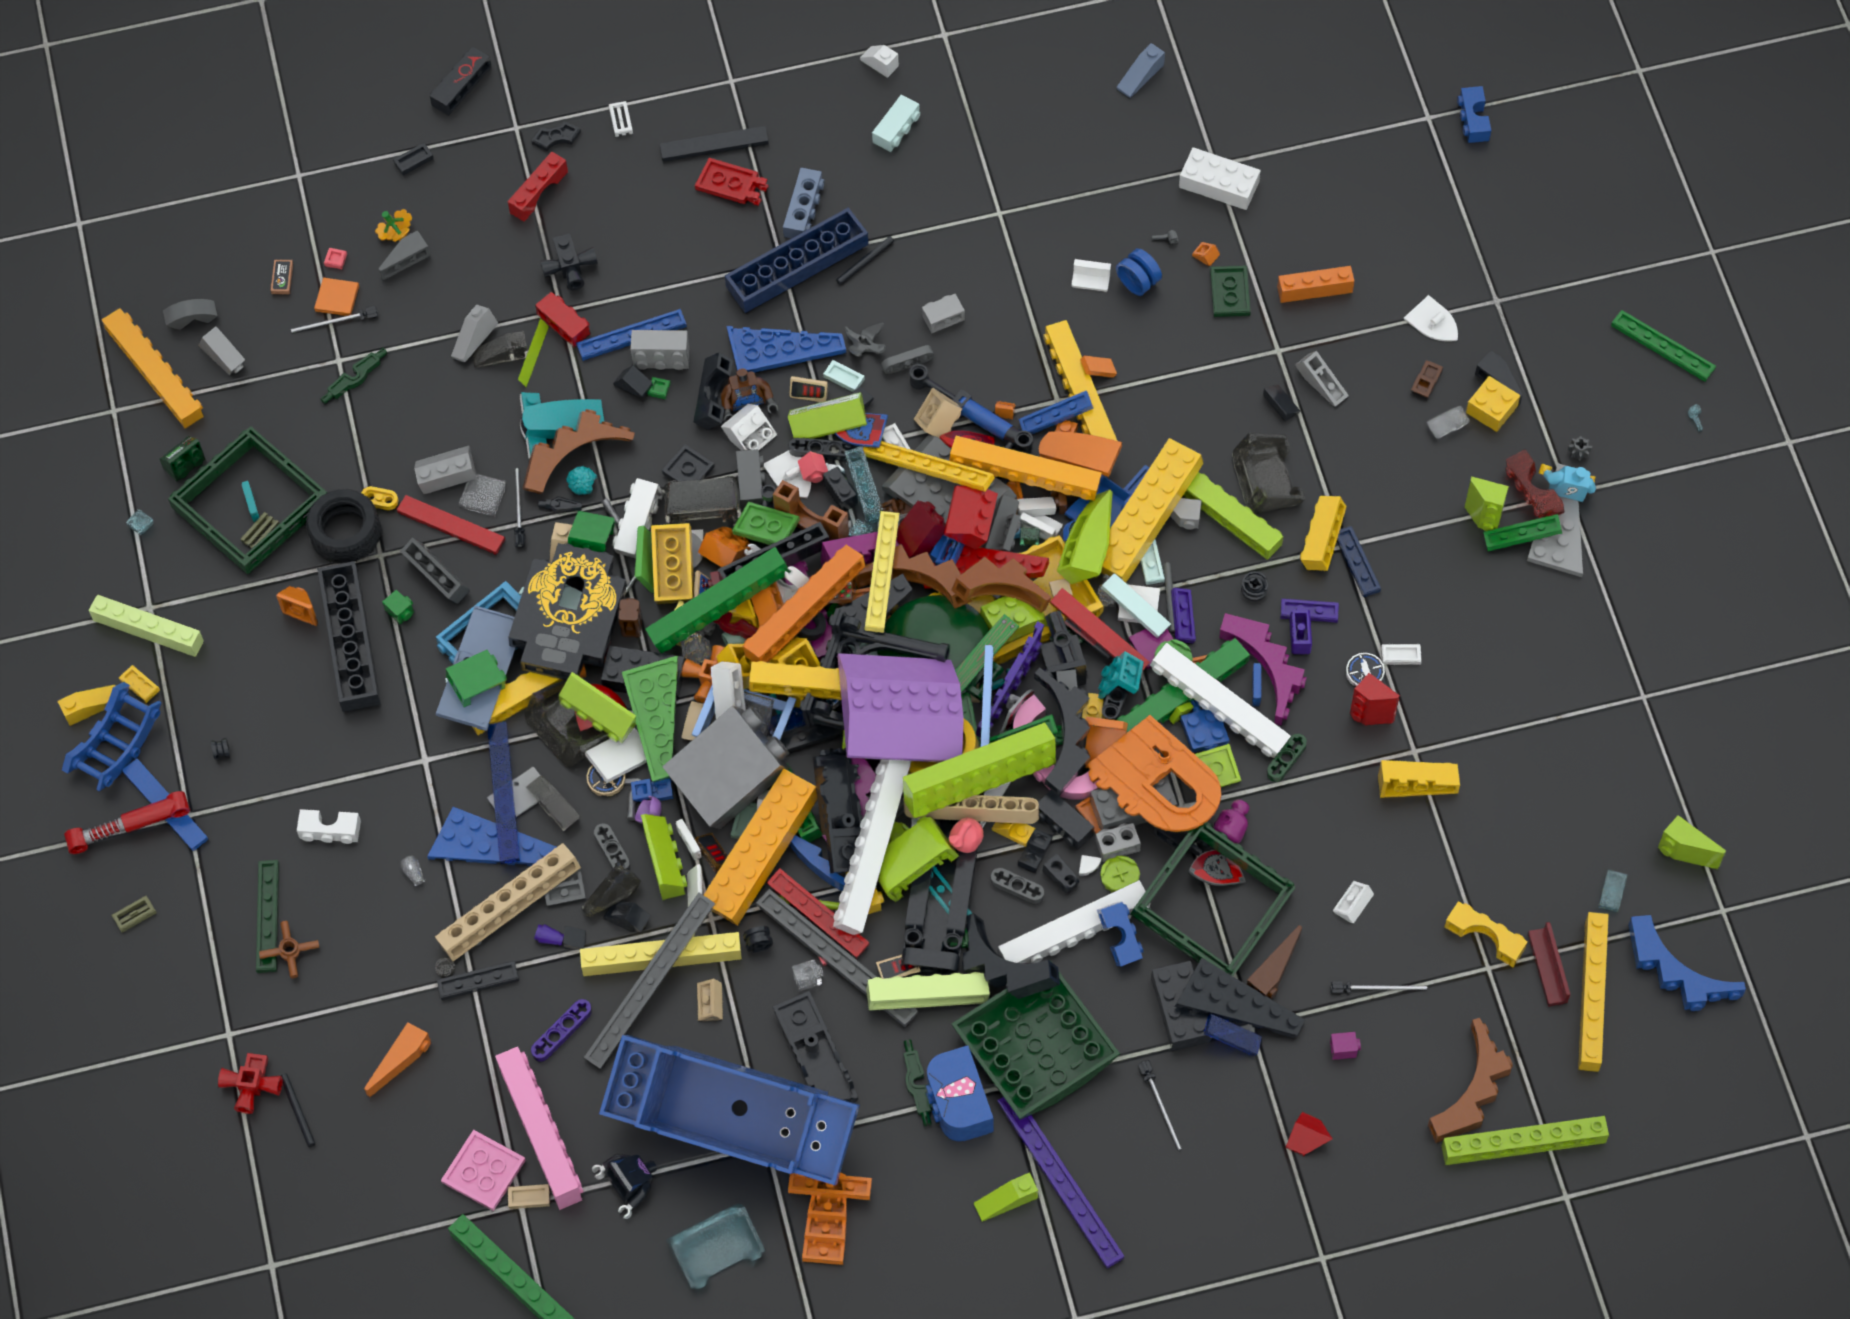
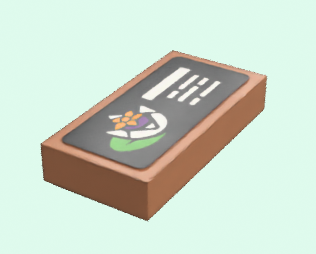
[271,260,293,294]

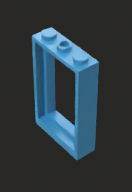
[436,581,521,664]

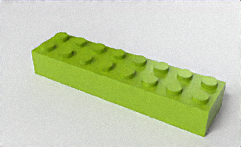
[903,723,1056,818]

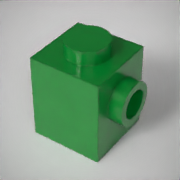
[382,590,414,624]

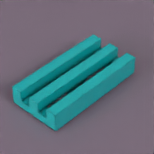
[241,481,260,522]

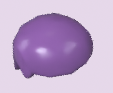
[635,796,662,824]

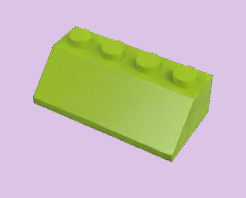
[559,672,636,744]
[641,814,688,900]

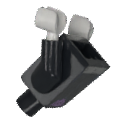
[592,1154,657,1219]

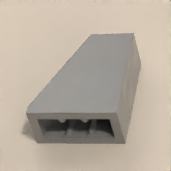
[198,327,245,375]

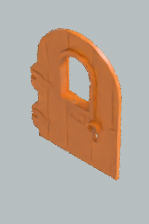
[1087,715,1221,832]

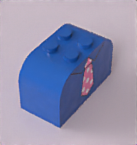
[926,1045,994,1141]

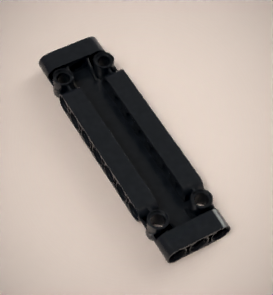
[900,791,985,975]

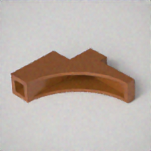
[952,557,1051,613]

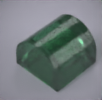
[1020,527,1040,546]

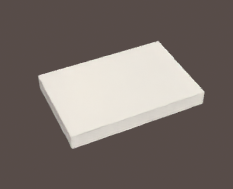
[585,728,647,783]

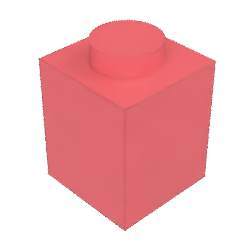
[798,451,828,483]

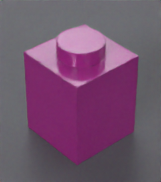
[1330,1032,1361,1060]

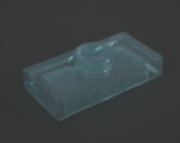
[1598,870,1628,912]

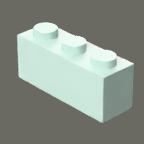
[872,95,920,152]

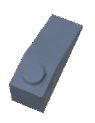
[1117,43,1165,98]

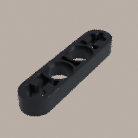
[789,438,861,461]

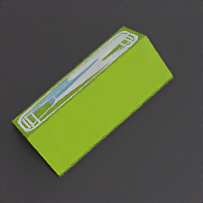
[788,392,867,439]

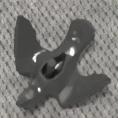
[845,322,886,357]

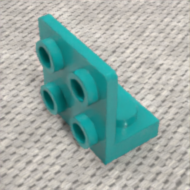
[1098,651,1144,700]

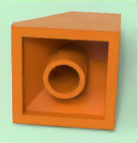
[277,586,318,626]

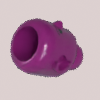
[1213,799,1249,844]

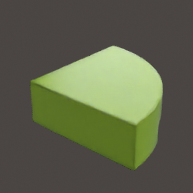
[1169,702,1194,724]

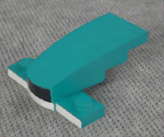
[520,392,604,460]

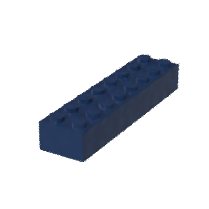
[725,207,869,313]

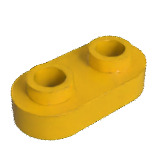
[361,486,399,510]

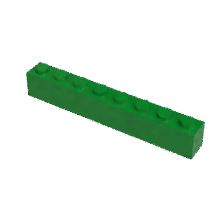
[646,547,791,653]
[1117,638,1250,732]
[448,1214,574,1319]

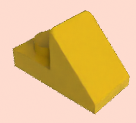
[992,822,1035,847]

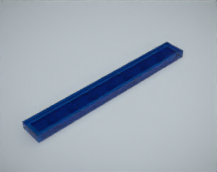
[488,721,520,864]

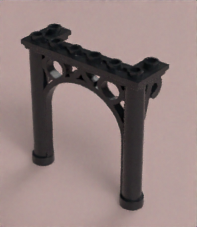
[800,608,950,730]

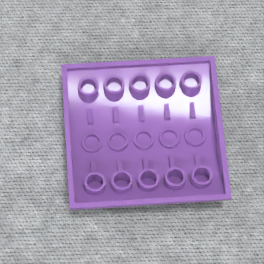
[838,653,964,762]

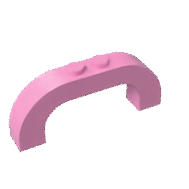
[1013,695,1100,800]

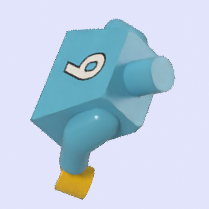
[1538,464,1596,502]

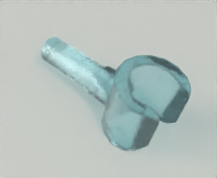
[1688,404,1703,431]

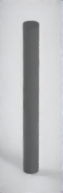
[1163,562,1175,633]

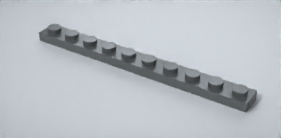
[756,889,918,1027]
[584,892,715,1069]

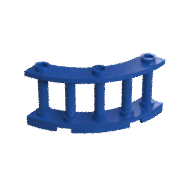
[62,682,162,791]

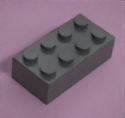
[1090,775,1178,830]

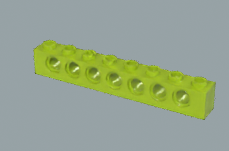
[1442,1116,1609,1165]

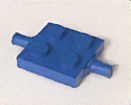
[1180,700,1230,752]

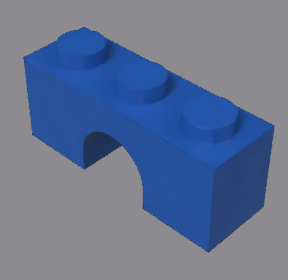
[1457,86,1491,143]
[1097,902,1143,966]

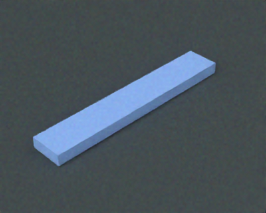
[981,645,993,747]

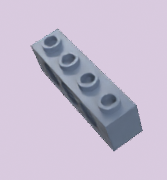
[783,168,825,238]

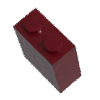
[896,500,946,558]

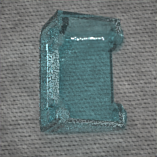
[666,1204,766,1289]

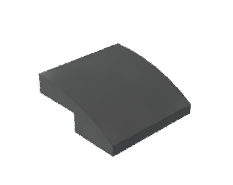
[545,861,586,906]

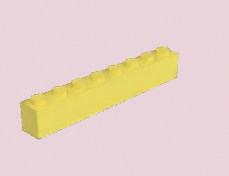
[580,932,742,976]

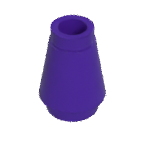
[534,924,564,946]

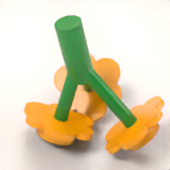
[375,209,412,242]

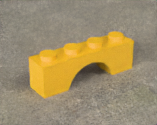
[1444,901,1528,968]

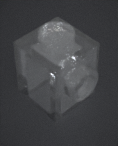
[792,959,824,992]

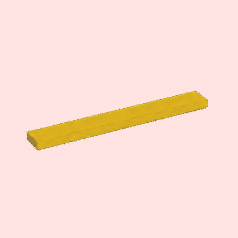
[861,441,995,492]

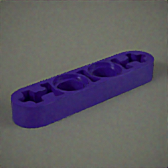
[531,999,592,1062]

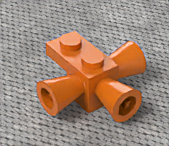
[682,645,725,704]

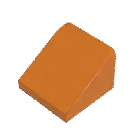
[1192,242,1220,266]

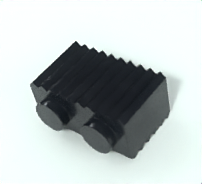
[823,467,858,512]

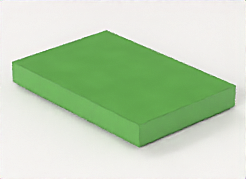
[732,502,800,545]
[635,525,654,593]

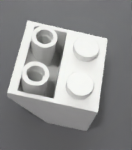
[721,404,777,451]

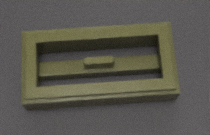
[241,512,280,549]
[112,895,156,933]

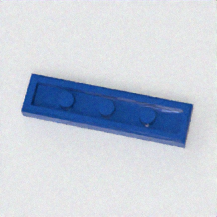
[1018,390,1094,434]

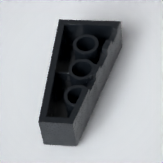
[839,574,913,646]

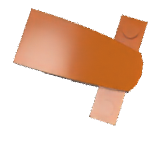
[1039,420,1122,477]
[788,1172,872,1265]

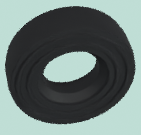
[796,612,826,641]

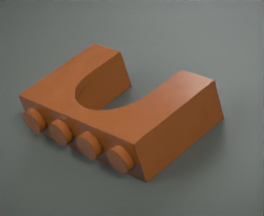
[773,480,849,541]

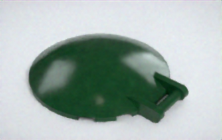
[877,595,1004,701]

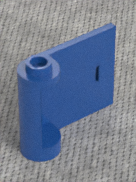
[1065,475,1132,528]

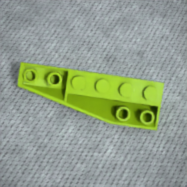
[1057,490,1113,584]

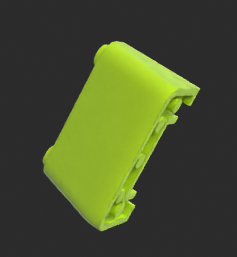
[878,816,959,902]

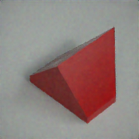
[1286,1112,1333,1156]

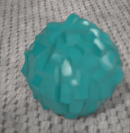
[567,466,597,495]

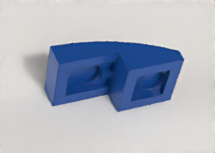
[631,778,674,802]

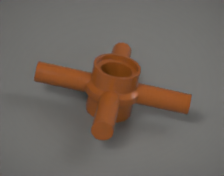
[259,921,319,978]

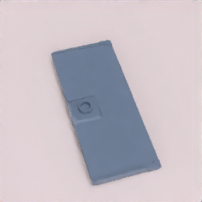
[436,606,516,731]

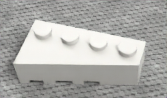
[612,478,664,558]

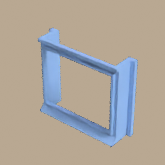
[692,685,796,740]

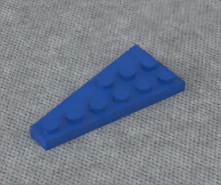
[726,326,846,372]
[427,807,556,866]

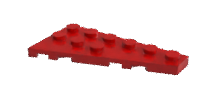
[923,543,1050,589]

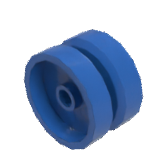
[1116,248,1162,296]

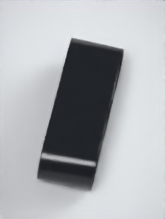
[1102,685,1129,720]

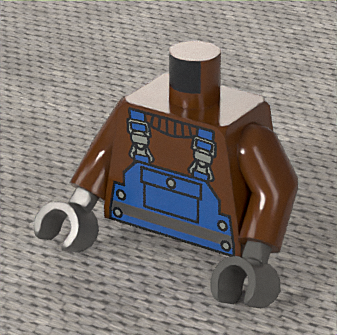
[721,368,778,422]

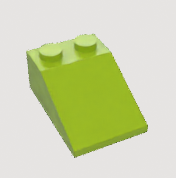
[1658,815,1726,869]

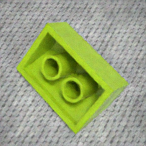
[1465,476,1509,531]

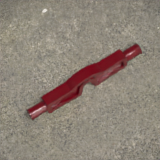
[713,611,758,639]

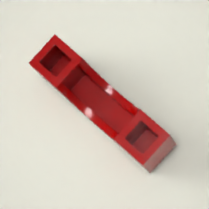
[508,152,568,222]

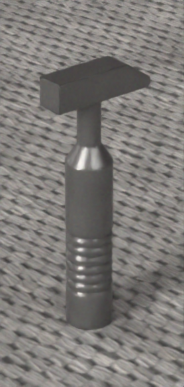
[602,499,620,536]
[625,778,640,821]

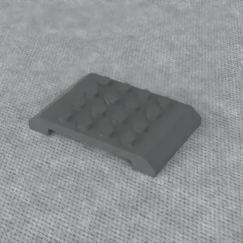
[882,435,1017,529]

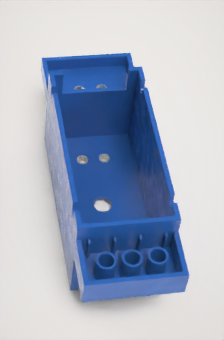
[599,1035,860,1185]

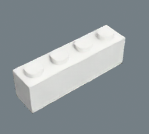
[711,661,746,719]

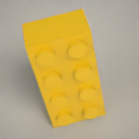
[651,523,694,604]

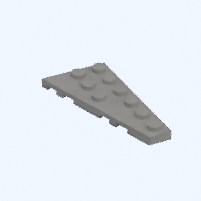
[1527,463,1583,577]

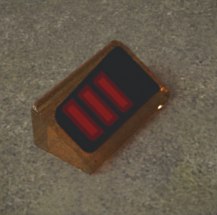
[695,833,728,873]

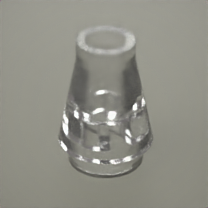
[400,855,425,886]

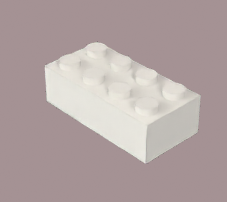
[1179,148,1261,210]

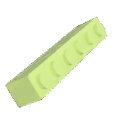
[89,595,204,657]
[866,972,990,1010]

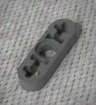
[881,345,935,374]
[594,823,630,875]
[991,868,1044,904]

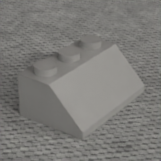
[414,446,477,494]

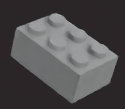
[631,330,690,370]

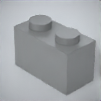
[922,294,965,334]

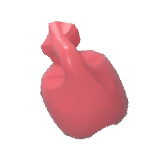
[948,817,984,853]

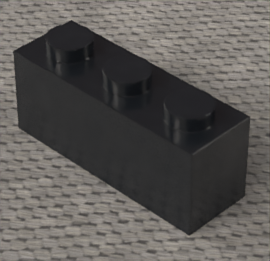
[1038,790,1094,850]

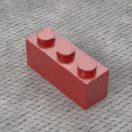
[535,292,590,347]

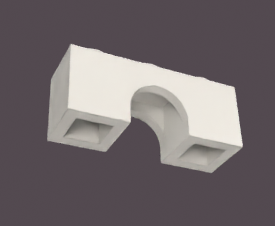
[297,809,361,844]

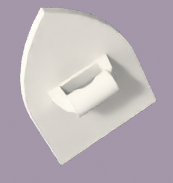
[1404,295,1458,342]
[764,448,811,499]

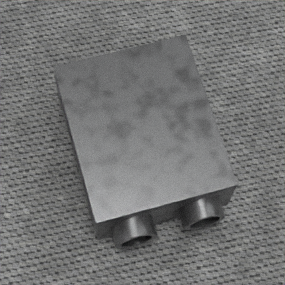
[662,706,791,829]

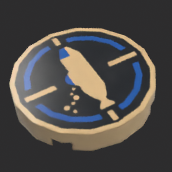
[587,765,625,797]

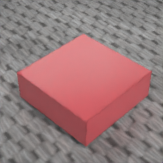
[324,248,347,269]

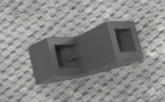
[163,299,218,330]

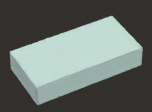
[823,360,865,392]

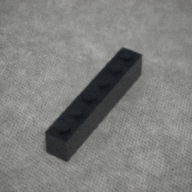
[718,522,829,581]

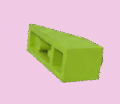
[974,1173,1038,1222]

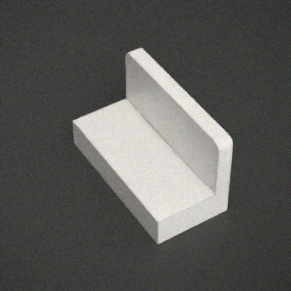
[1072,259,1111,292]
[1019,512,1063,540]

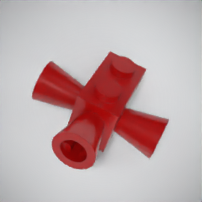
[218,1053,283,1114]

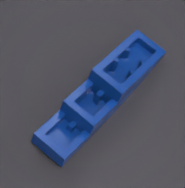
[789,835,845,891]

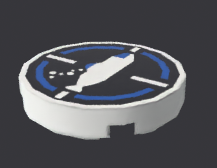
[1346,653,1385,686]

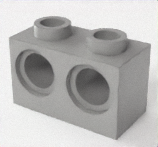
[1095,823,1141,862]

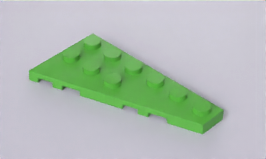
[622,656,678,783]

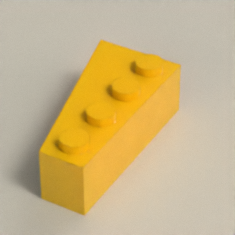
[1378,760,1460,798]

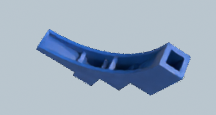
[1628,915,1746,1011]

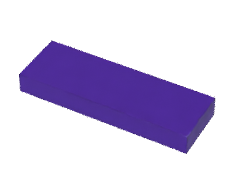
[1171,588,1196,644]
[1280,599,1339,623]

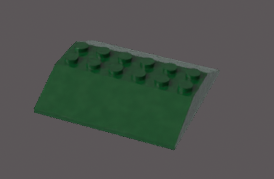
[951,960,1120,1120]

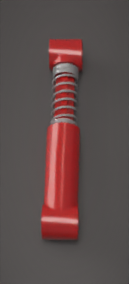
[64,791,190,854]

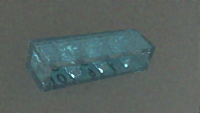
[844,446,883,525]

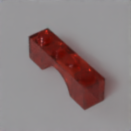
[1505,449,1565,518]

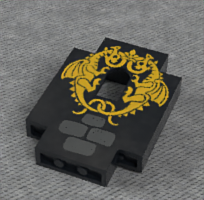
[508,543,626,680]

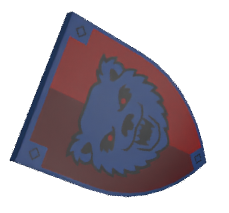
[835,413,888,448]

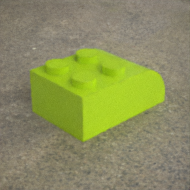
[980,596,1047,645]

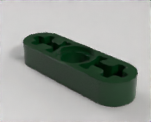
[1267,733,1307,782]

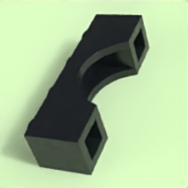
[693,352,733,430]

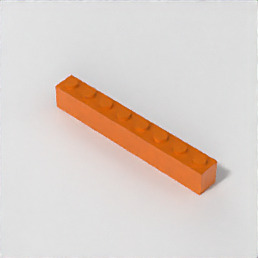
[743,544,865,663]

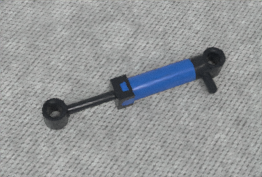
[909,364,1033,454]

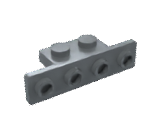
[985,495,1021,552]

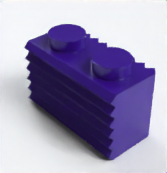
[1289,609,1312,654]

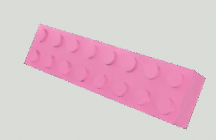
[495,1047,583,1210]

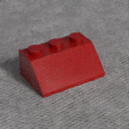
[944,486,998,550]
[1350,673,1400,725]

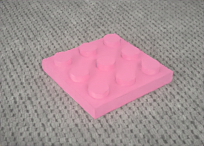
[441,1130,526,1211]

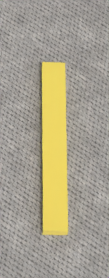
[865,511,900,633]

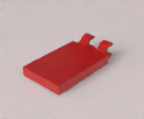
[695,158,769,206]

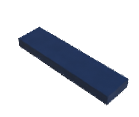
[1337,526,1381,597]

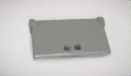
[487,767,554,825]

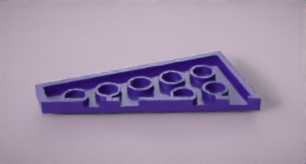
[976,621,1044,738]

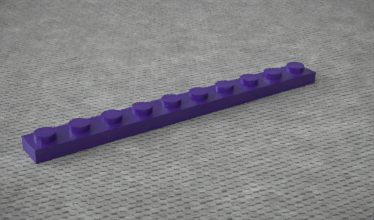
[998,1097,1124,1269]

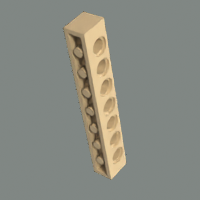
[435,843,581,961]

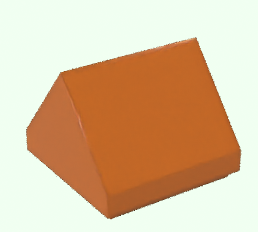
[995,401,1016,420]

